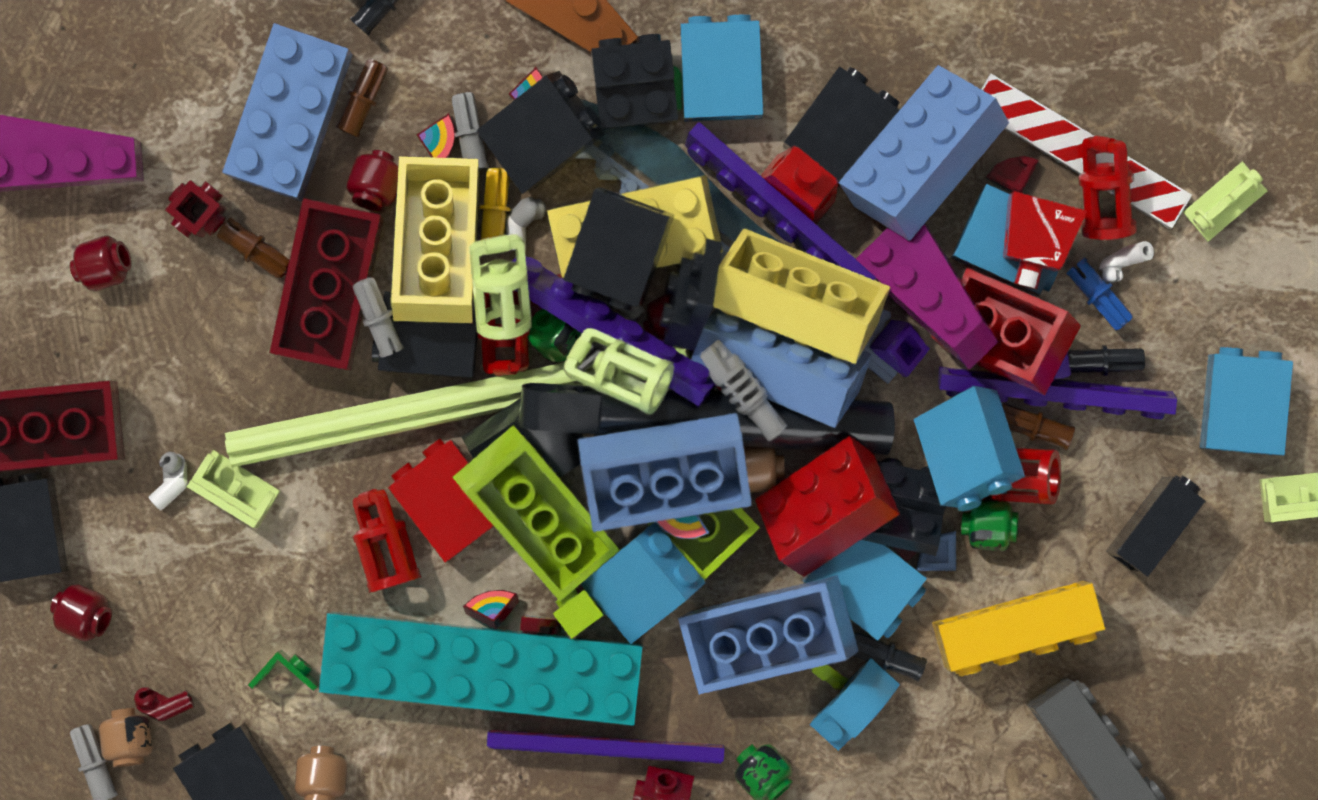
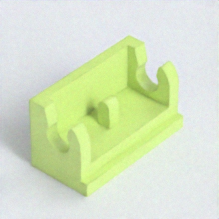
[187,450,281,528]
[1259,472,1318,522]

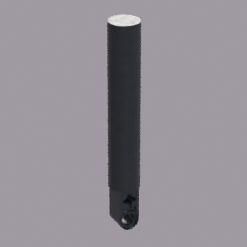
[518,383,895,455]

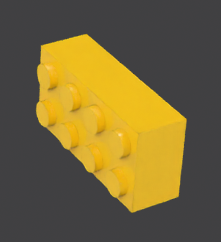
[932,581,1105,677]

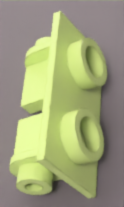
[1183,161,1267,242]

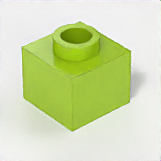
[553,589,604,639]

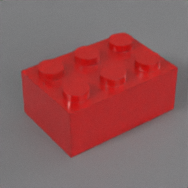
[931,268,1081,395]
[755,436,900,577]

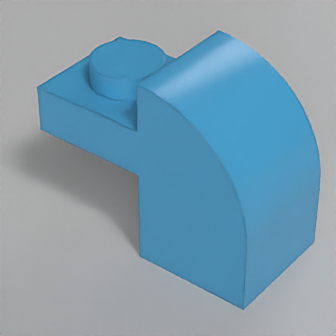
[809,658,900,751]

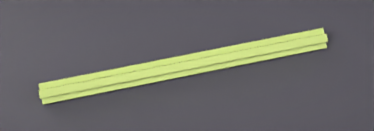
[225,346,691,468]

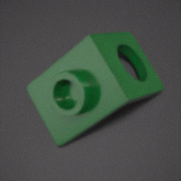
[248,650,320,691]

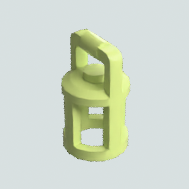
[469,234,532,340]
[564,328,674,415]

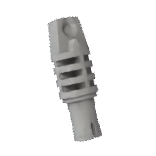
[700,340,788,441]

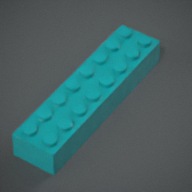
[319,612,643,726]

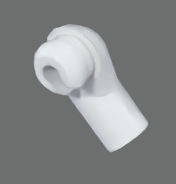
[1099,241,1154,283]

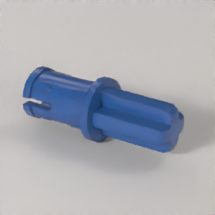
[1066,258,1133,330]

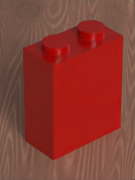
[388,438,494,563]

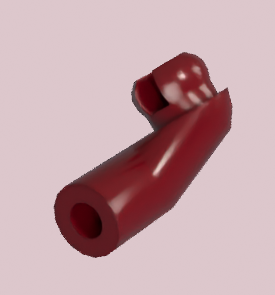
[134,687,195,721]

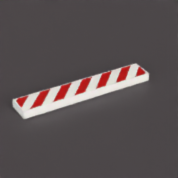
[981,74,1192,229]

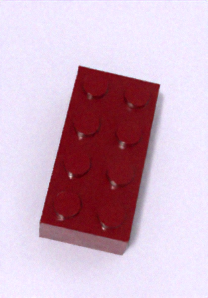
[269,198,384,371]
[0,380,125,472]

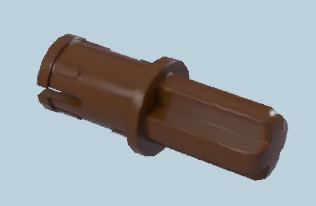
[336,59,388,138]
[217,217,290,278]
[1002,404,1075,451]

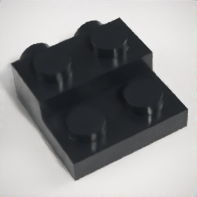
[591,34,678,130]
[660,239,722,351]
[861,458,946,556]

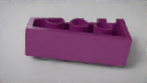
[0,115,144,192]
[856,223,998,370]

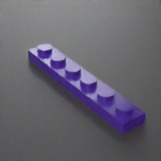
[684,122,876,280]
[512,256,716,406]
[938,367,1178,419]

